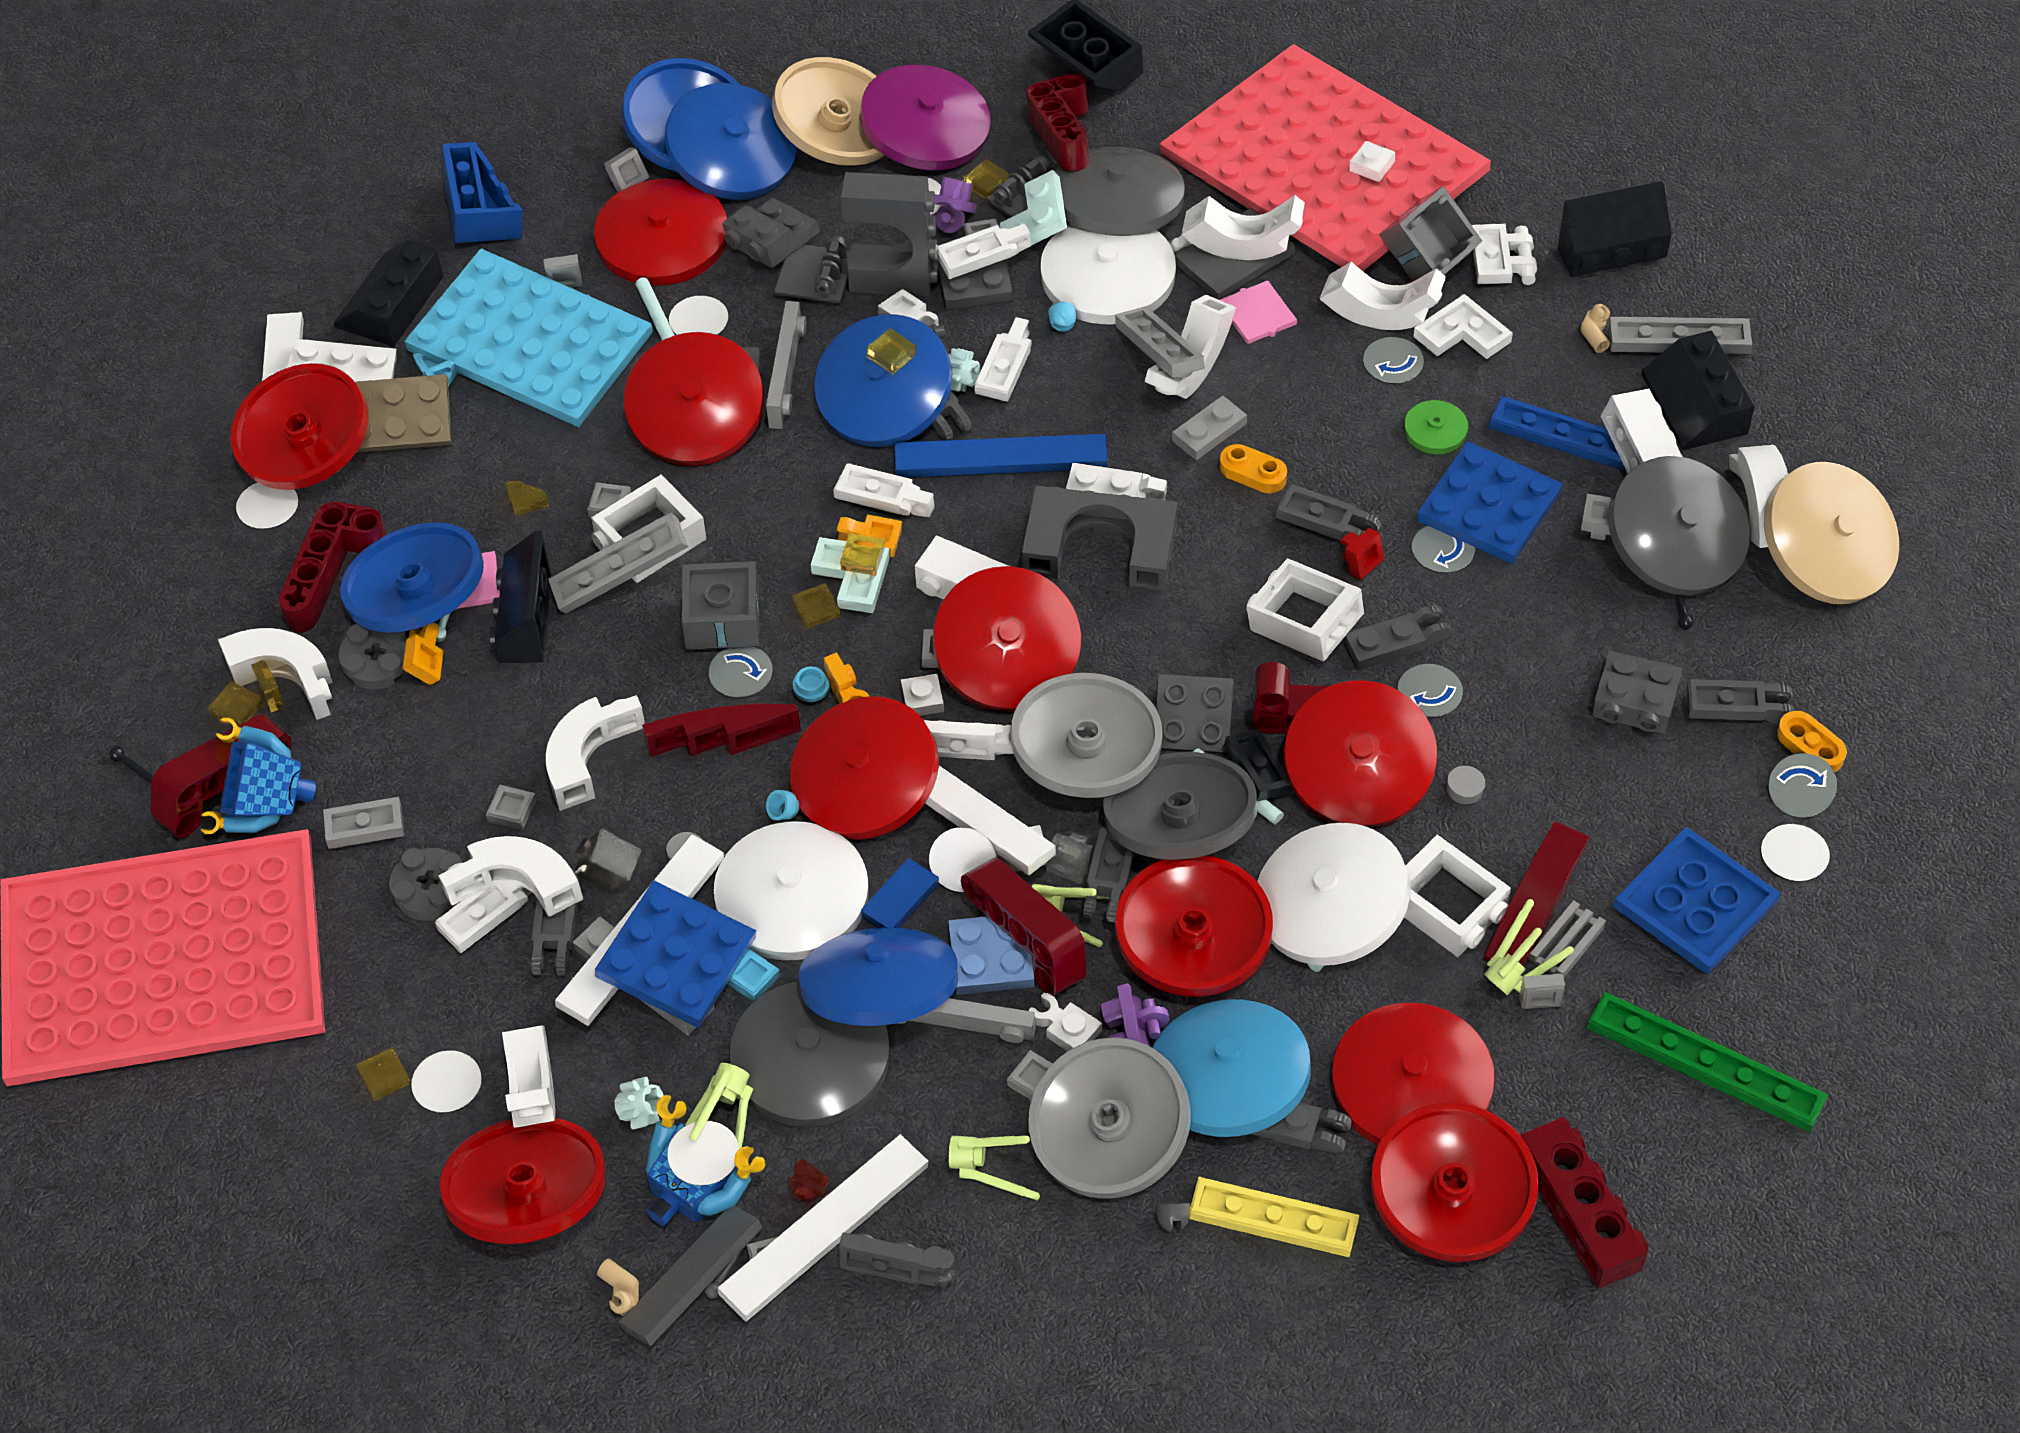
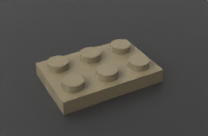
[355,374,452,453]

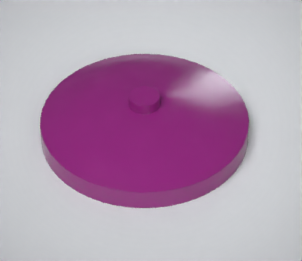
[860,65,991,170]

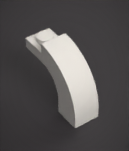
[1181,195,1305,260]
[1320,262,1446,330]
[1145,295,1236,399]
[1729,445,1788,548]
[218,628,333,720]
[546,695,645,811]
[438,836,583,917]
[502,1026,555,1128]

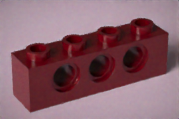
[1521,1116,1648,1289]

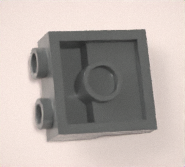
[722,197,820,268]
[1592,650,1682,734]

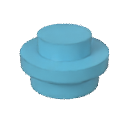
[793,666,830,702]

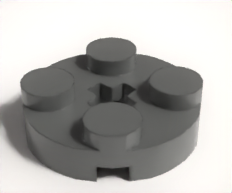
[338,624,409,690]
[389,848,462,921]

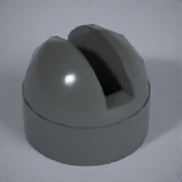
[1156,1203,1190,1232]

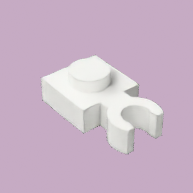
[878,289,939,326]
[1029,993,1102,1051]

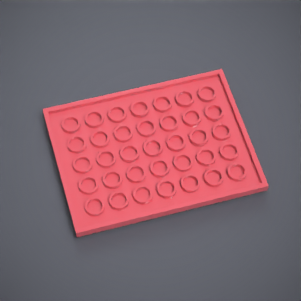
[1160,44,1491,271]
[0,829,325,1086]

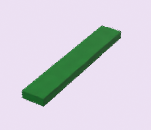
[1587,992,1828,1133]

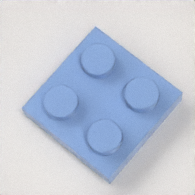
[949,916,1035,995]

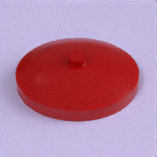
[594,179,727,286]
[624,332,764,466]
[230,363,369,490]
[933,566,1081,712]
[1284,680,1437,829]
[790,696,939,840]
[1116,855,1273,997]
[1332,1003,1494,1145]
[1371,1103,1538,1262]
[439,1118,606,1244]

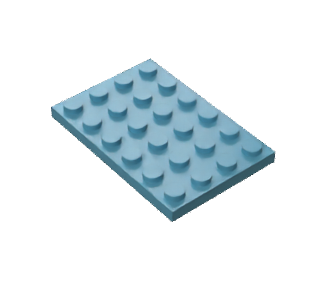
[404,249,653,428]

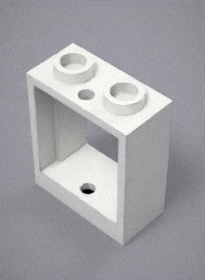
[591,475,706,583]
[1246,558,1364,662]
[1404,835,1511,957]

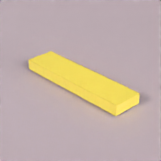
[1189,1177,1359,1258]

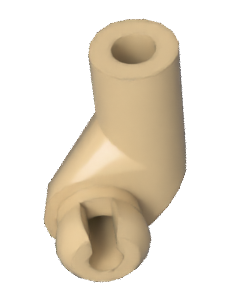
[1580,304,1610,353]
[597,1259,639,1316]

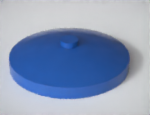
[622,58,740,172]
[665,83,797,200]
[814,314,952,447]
[340,522,484,632]
[799,927,958,1026]

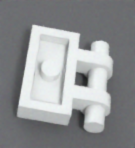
[1472,224,1537,285]

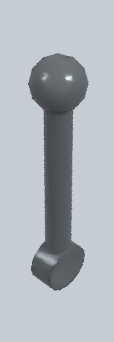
[705,1235,757,1299]

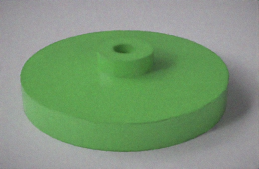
[1404,400,1468,454]

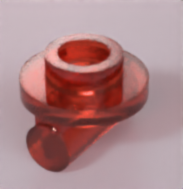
[786,1159,828,1202]

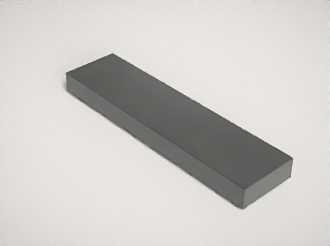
[618,1206,763,1347]

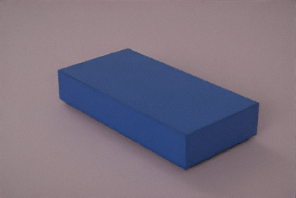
[861,858,939,928]

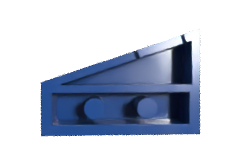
[442,142,523,243]

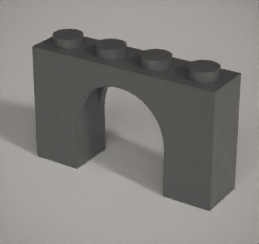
[841,172,939,297]
[1022,485,1178,592]

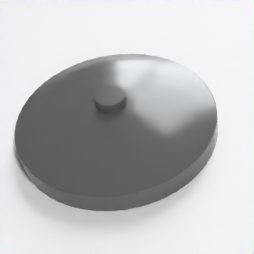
[1055,147,1185,236]
[1608,456,1750,596]
[1103,752,1257,860]
[730,981,890,1127]

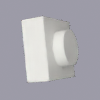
[1349,141,1395,182]
[901,674,944,716]

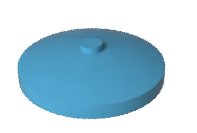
[1153,999,1311,1137]

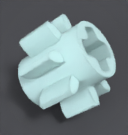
[948,348,980,392]
[615,1077,664,1129]

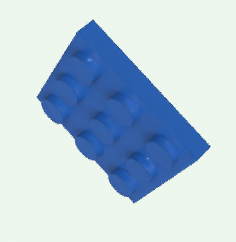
[1417,441,1563,565]
[1613,827,1781,975]
[595,880,757,1028]

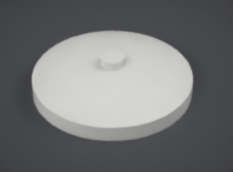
[1041,224,1176,324]
[714,822,869,960]
[1257,823,1411,965]

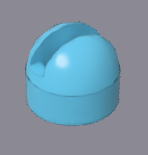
[1048,302,1076,332]
[766,790,799,821]

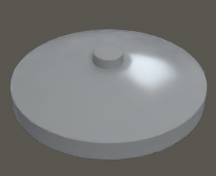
[1011,673,1163,798]
[1028,1038,1191,1198]

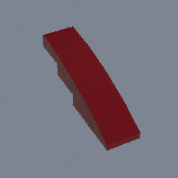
[642,703,801,757]
[1484,821,1590,967]

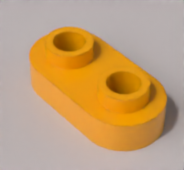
[1220,444,1287,493]
[1777,711,1847,772]

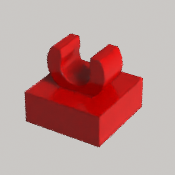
[1340,528,1384,580]

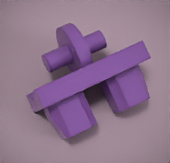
[935,177,977,233]
[1101,983,1170,1046]

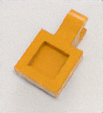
[837,514,902,558]
[403,622,444,685]
[824,652,869,704]

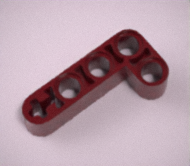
[1026,74,1090,171]
[278,502,386,633]
[1253,662,1329,734]
[150,715,292,838]
[960,858,1086,996]

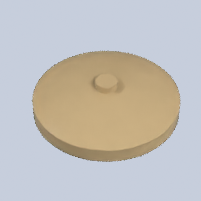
[772,57,884,166]
[1764,462,1899,604]

